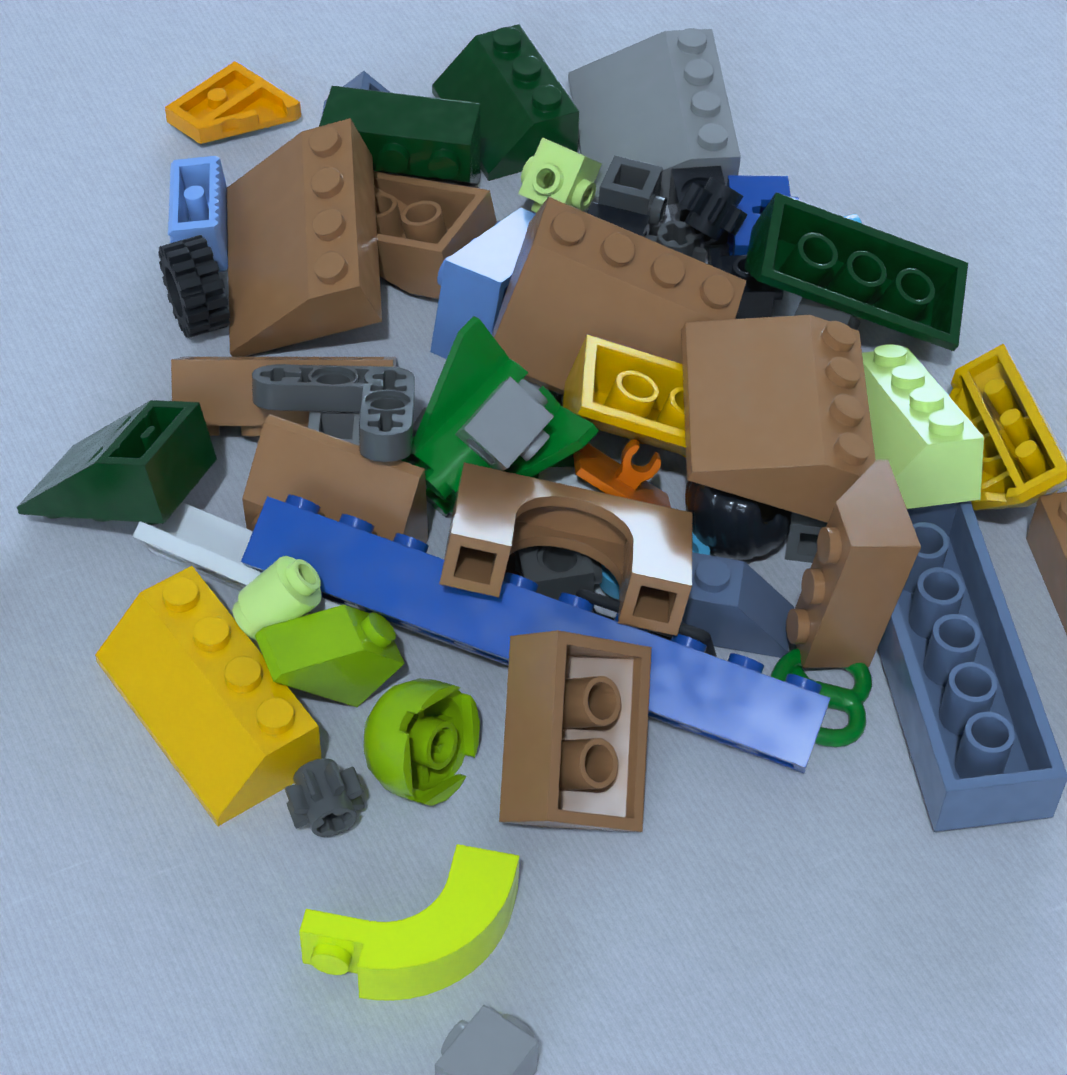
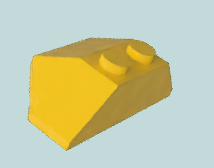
[949,343,1067,511]

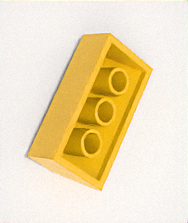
[563,335,686,458]
[95,566,322,827]

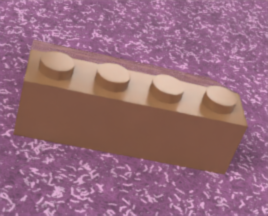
[227,118,382,357]
[492,197,746,395]
[681,315,876,523]

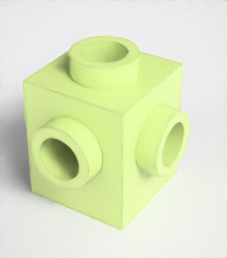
[518,138,602,213]

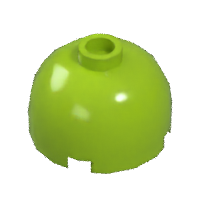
[363,678,480,806]

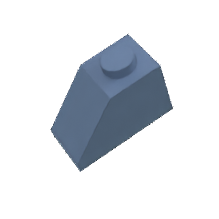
[681,552,794,658]

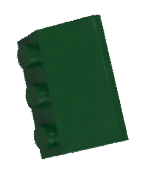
[432,24,579,181]
[319,86,481,184]

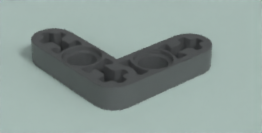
[252,364,415,462]

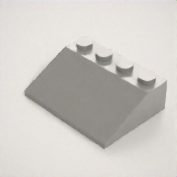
[568,28,741,207]

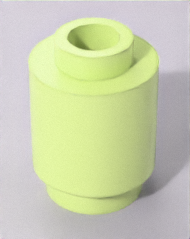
[232,556,322,641]

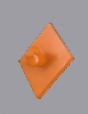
[573,439,671,508]

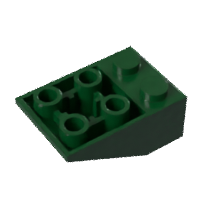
[16,400,217,525]

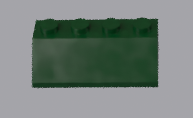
[745,192,968,351]

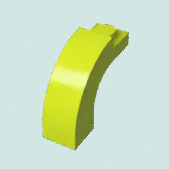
[299,844,519,1001]

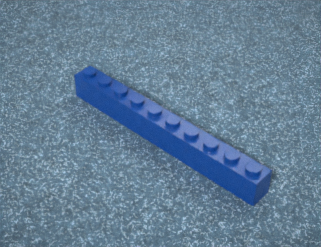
[241,494,830,773]

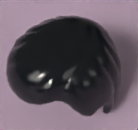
[685,481,791,560]

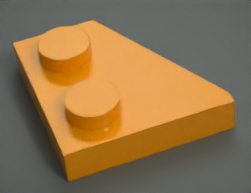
[165,61,301,144]

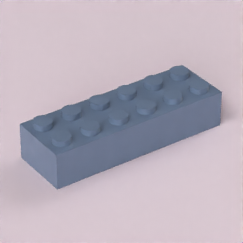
[878,501,1067,832]

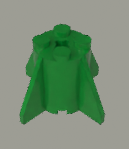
[401,316,599,517]

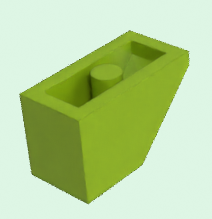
[255,604,405,707]

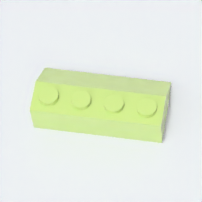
[862,344,984,509]

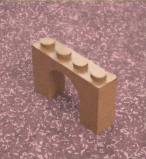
[439,462,692,636]

